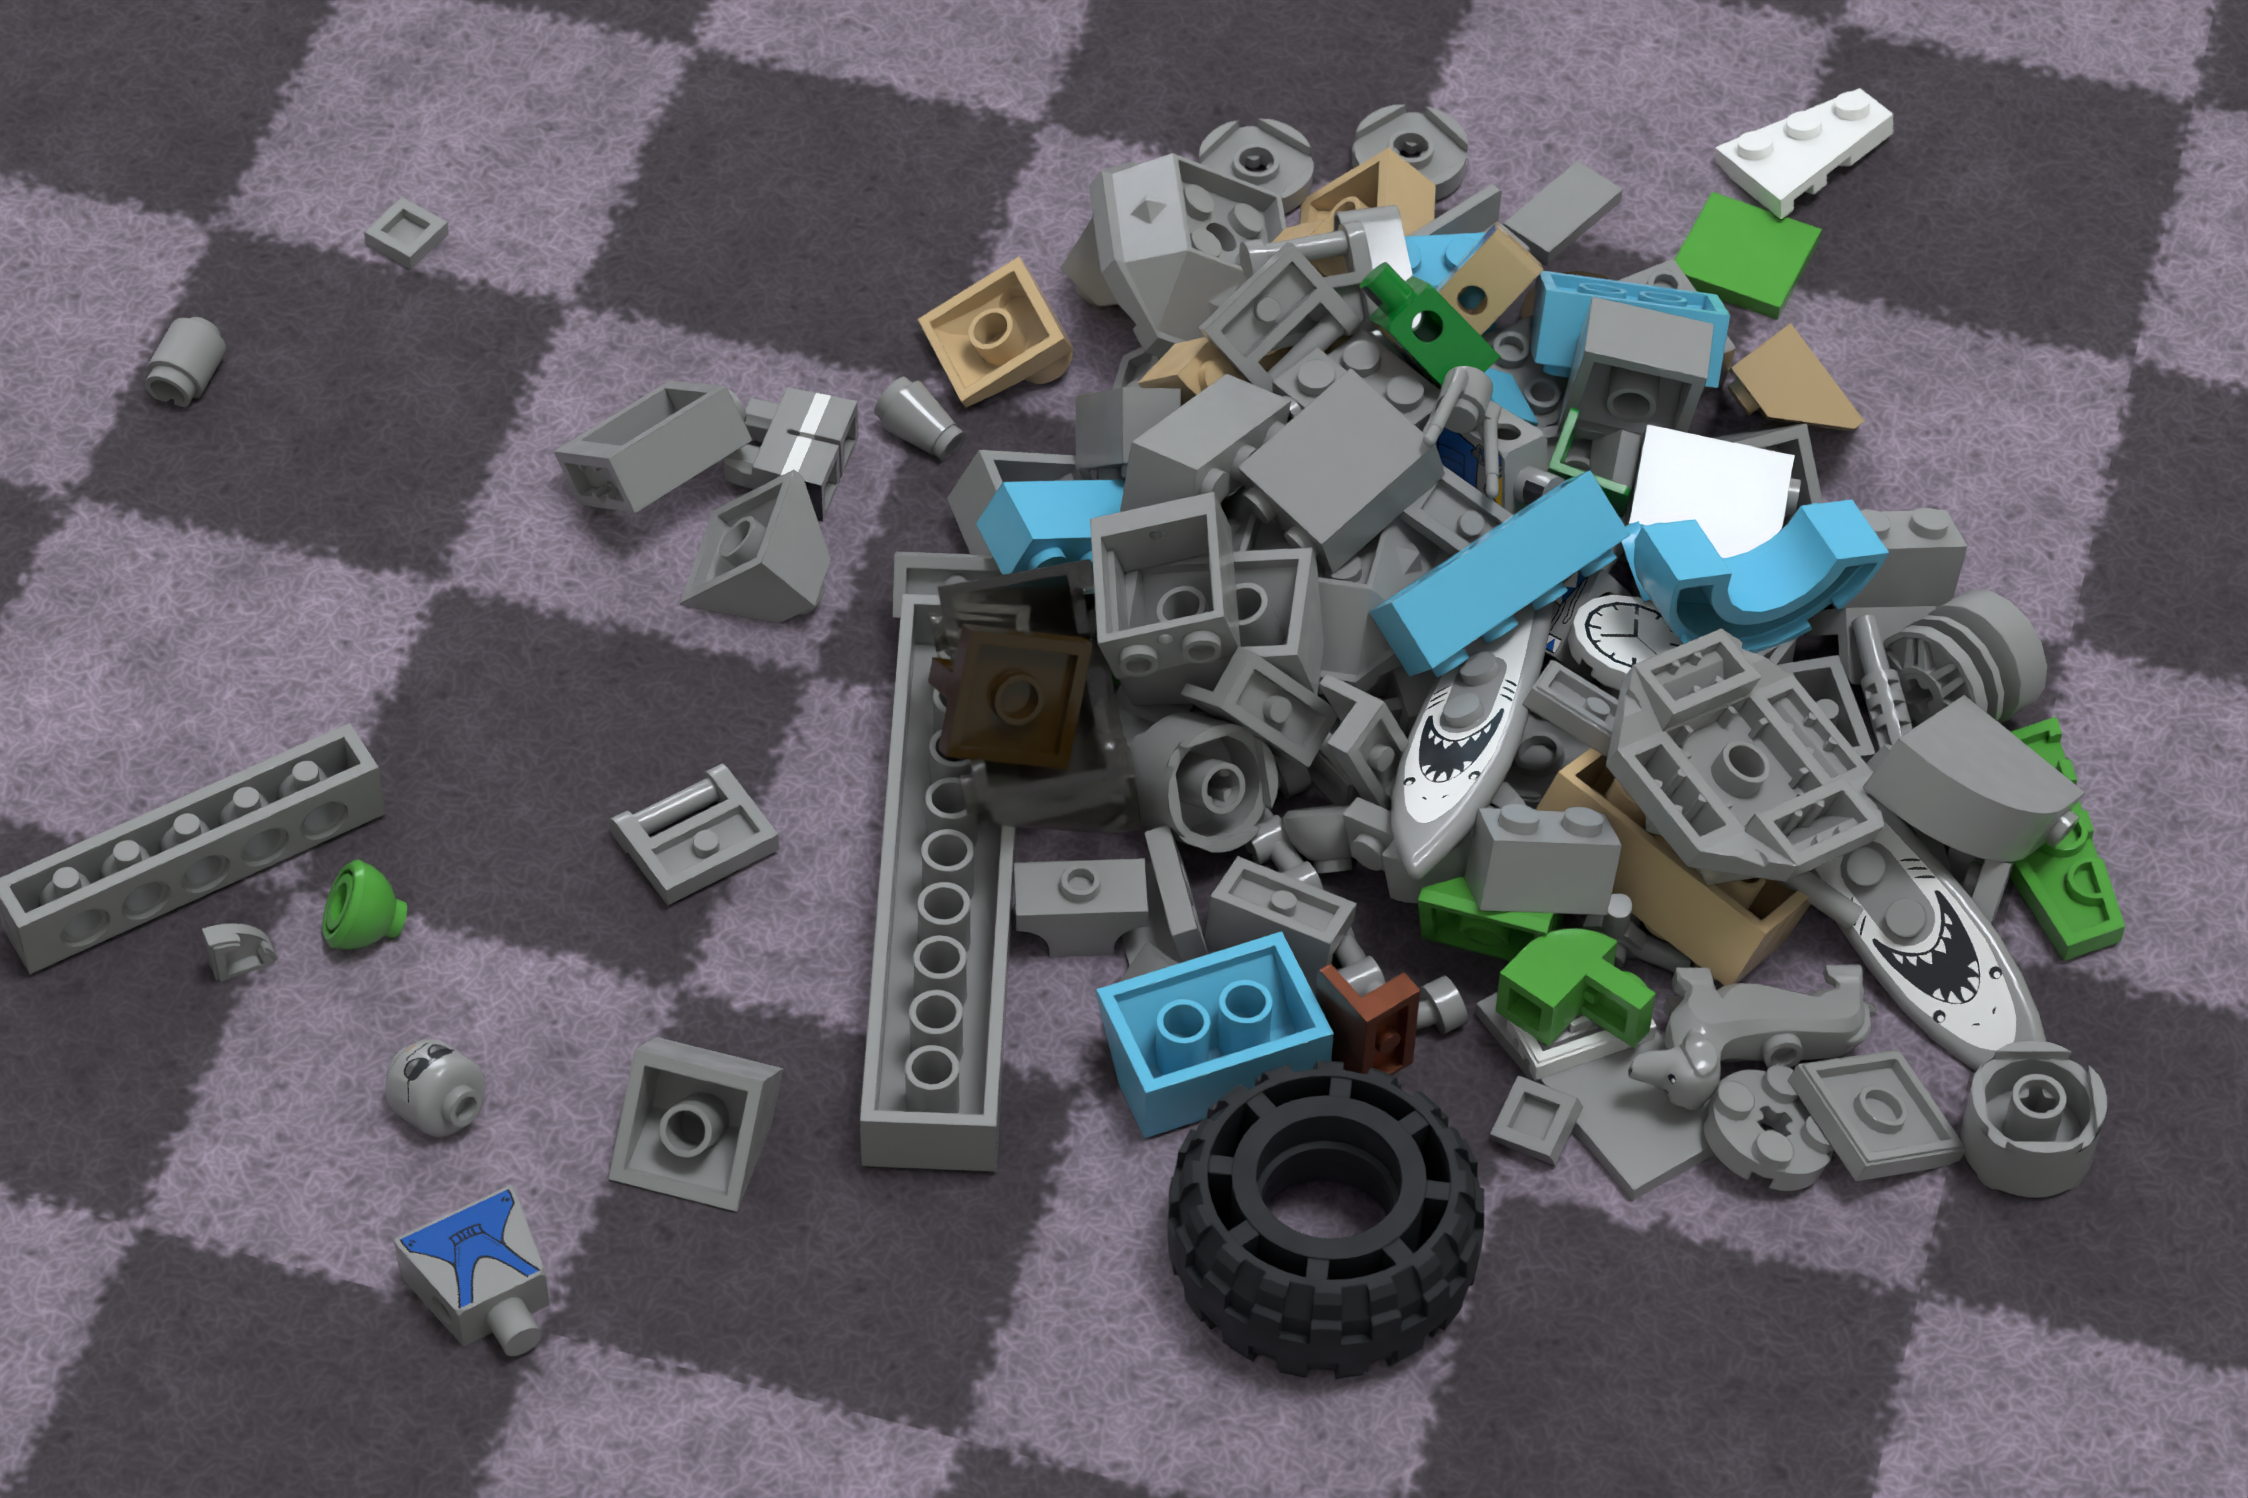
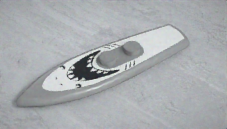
[1391,600,1555,880]
[1810,801,2046,1071]

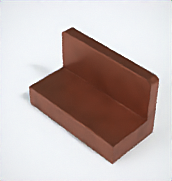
[1316,964,1421,1075]

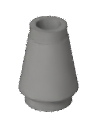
[874,377,966,462]

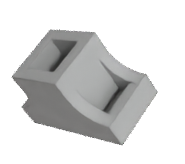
[1014,858,1148,957]

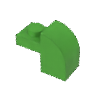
[1495,929,1656,1048]

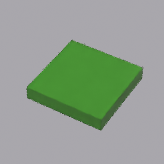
[1674,192,1822,320]

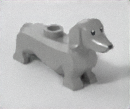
[1628,965,1877,1110]

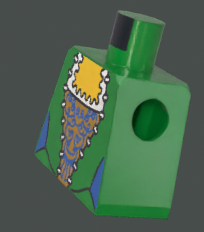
[1360,262,1501,390]

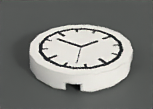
[1568,595,1683,691]

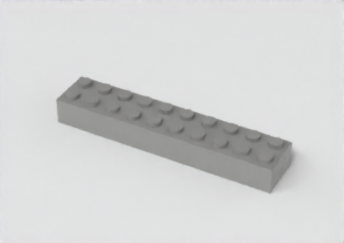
[860,594,1029,1172]

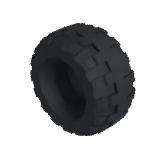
[1167,1061,1484,1379]

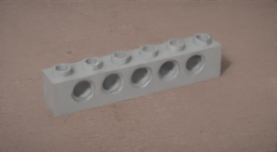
[0,723,386,974]

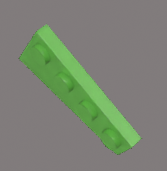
[2010,716,2125,961]

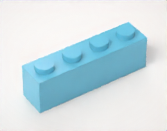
[1369,470,1630,677]
[976,479,1126,582]

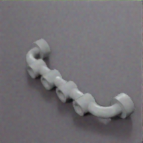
[1244,755,1468,1035]

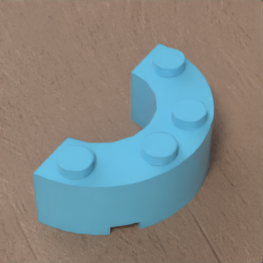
[1634,499,1889,653]

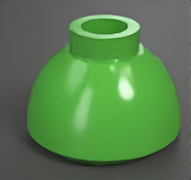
[322,859,407,950]

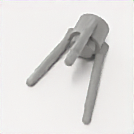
[1422,366,1502,499]

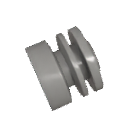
[1883,589,2047,728]

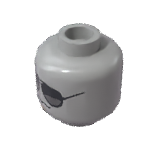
[385,1038,485,1138]

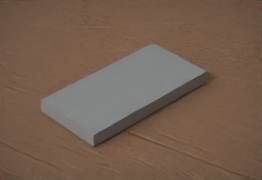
[1475,992,1715,1201]

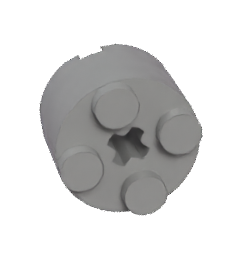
[1127,712,1278,853]
[1960,1040,2107,1198]

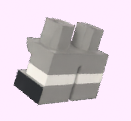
[724,387,859,522]

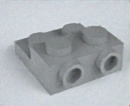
[1272,329,1440,431]

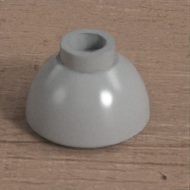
[1282,803,1352,873]

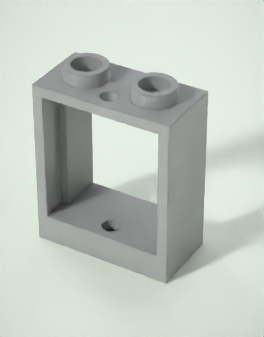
[553,380,752,513]
[1090,492,1241,680]

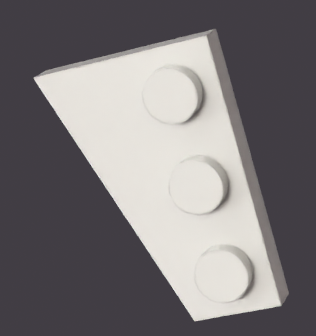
[1715,88,1893,219]

